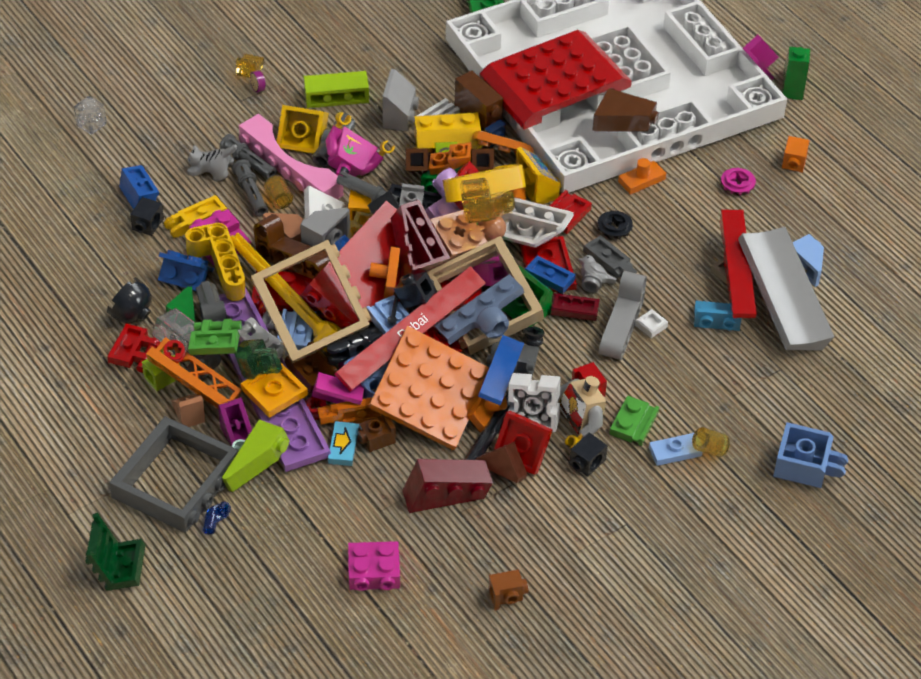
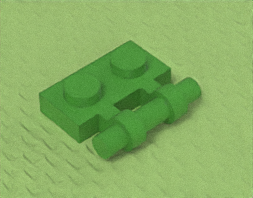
[188,318,242,355]

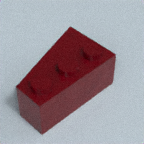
[391,200,450,277]
[402,459,493,513]

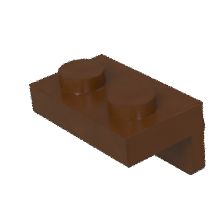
[284,341,338,393]

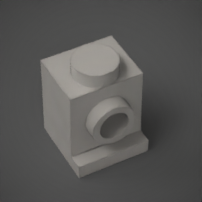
[399,184,424,206]

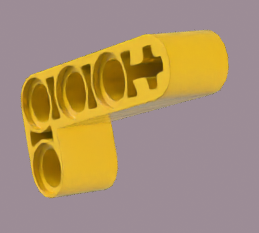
[442,164,526,203]
[185,223,246,301]

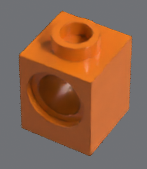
[782,136,810,172]

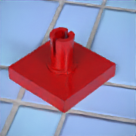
[494,411,553,475]

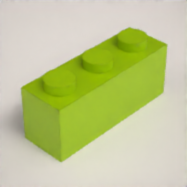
[304,71,369,108]

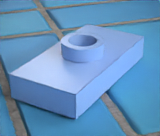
[649,433,703,466]

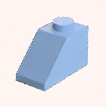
[793,234,824,287]

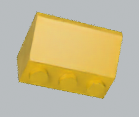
[414,113,482,148]

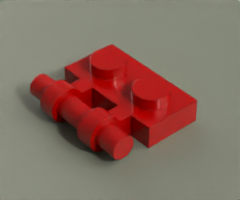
[107,323,163,373]

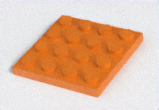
[368,326,489,451]

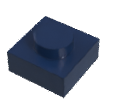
[484,119,506,148]

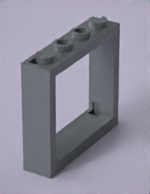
[109,416,239,533]

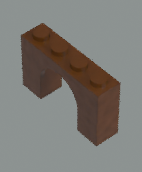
[405,148,494,171]

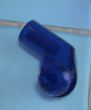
[203,501,231,535]

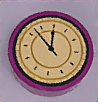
[250,71,266,93]

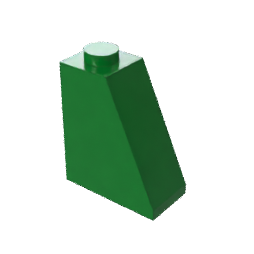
[782,46,810,100]

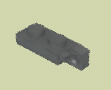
[583,236,637,277]

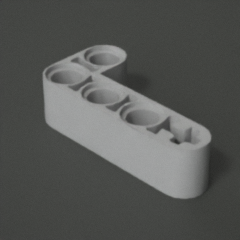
[598,271,647,360]

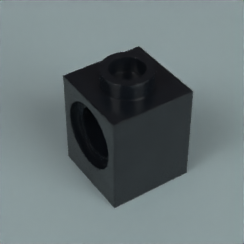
[130,197,164,236]
[569,433,608,477]

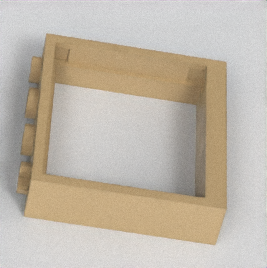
[427,236,544,355]
[251,240,371,364]

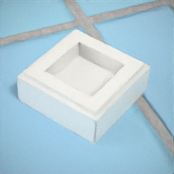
[635,309,668,338]

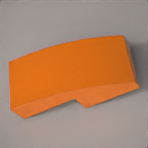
[429,142,472,175]

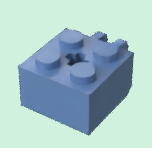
[773,422,849,488]

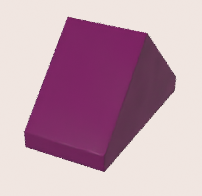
[218,397,252,447]

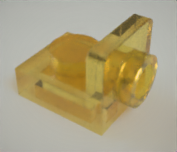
[236,54,264,78]

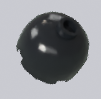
[107,277,152,324]

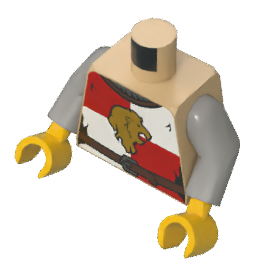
[558,376,606,449]

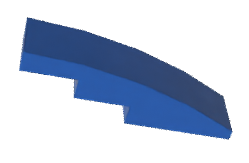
[478,335,524,405]

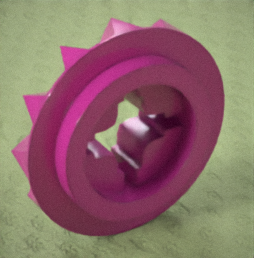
[721,168,756,195]

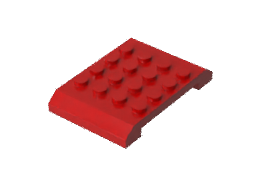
[479,29,632,130]

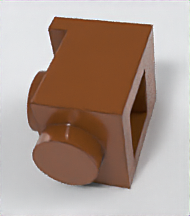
[488,569,528,610]

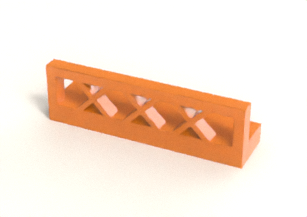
[146,337,242,409]

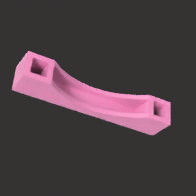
[239,114,343,199]

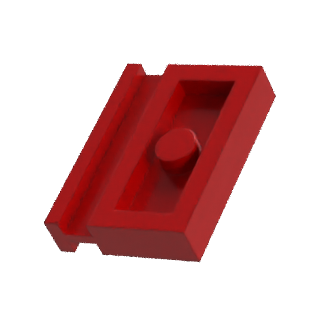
[550,190,592,234]

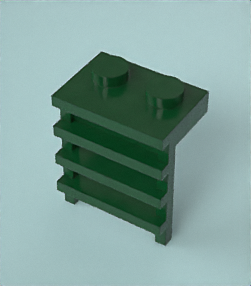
[85,513,146,591]

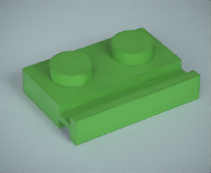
[609,395,659,446]

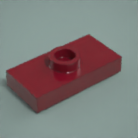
[551,293,600,321]

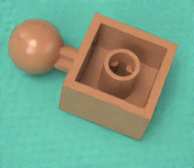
[430,209,506,261]

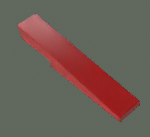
[720,210,756,318]

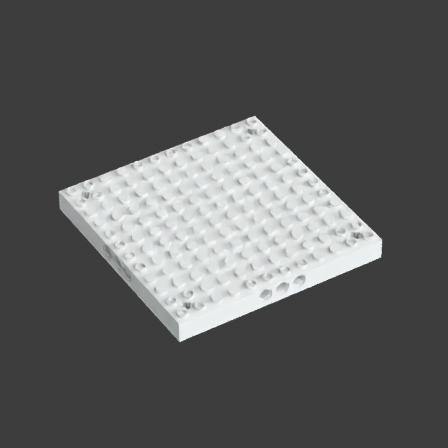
[446,0,787,193]

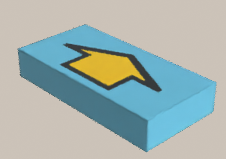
[328,421,359,466]

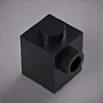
[394,271,436,308]

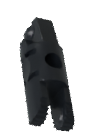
[327,327,383,365]

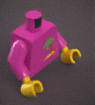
[325,112,395,177]

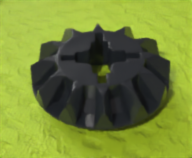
[598,211,633,239]

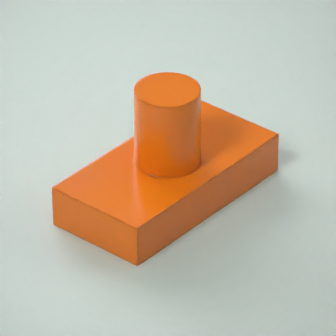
[618,158,666,195]
[369,247,400,298]
[467,397,507,432]

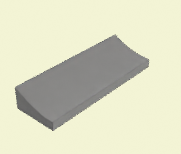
[738,227,834,350]

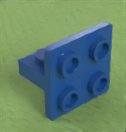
[158,250,214,291]

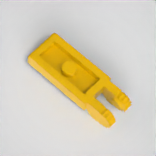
[163,195,227,238]

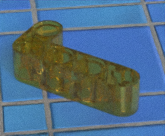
[460,178,515,223]

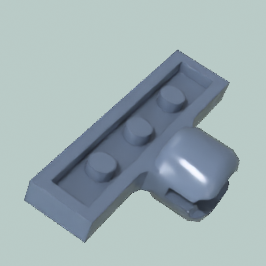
[435,274,525,345]

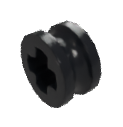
[523,326,544,346]

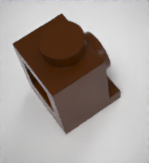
[357,414,396,453]

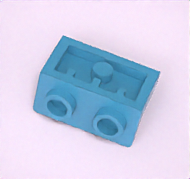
[694,301,742,331]

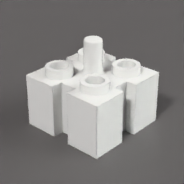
[508,373,561,432]

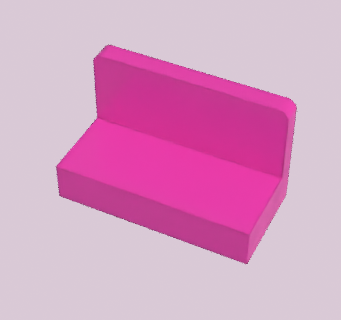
[743,34,779,80]
[311,372,364,404]

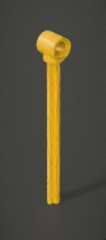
[231,233,341,353]

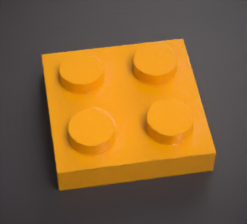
[240,361,308,418]

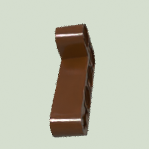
[253,214,330,279]

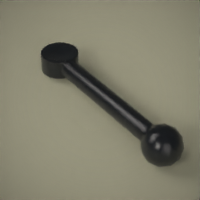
[387,290,399,326]

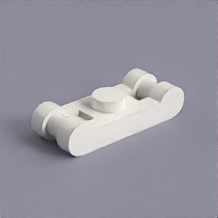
[238,317,288,365]

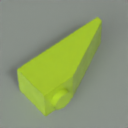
[222,420,290,492]

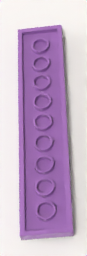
[219,287,331,472]

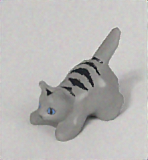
[187,144,237,182]

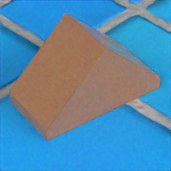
[171,394,205,427]

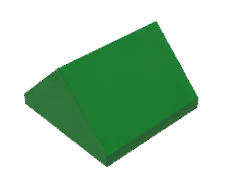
[502,266,553,327]

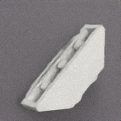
[486,193,574,248]

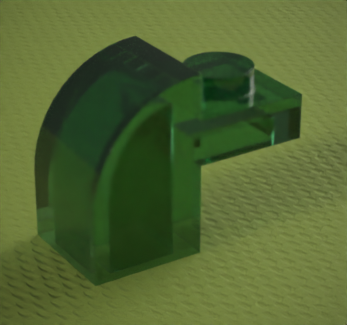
[234,339,282,379]

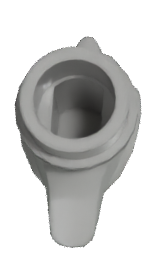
[578,255,617,293]

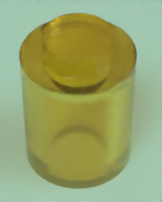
[264,175,293,209]
[692,427,730,457]

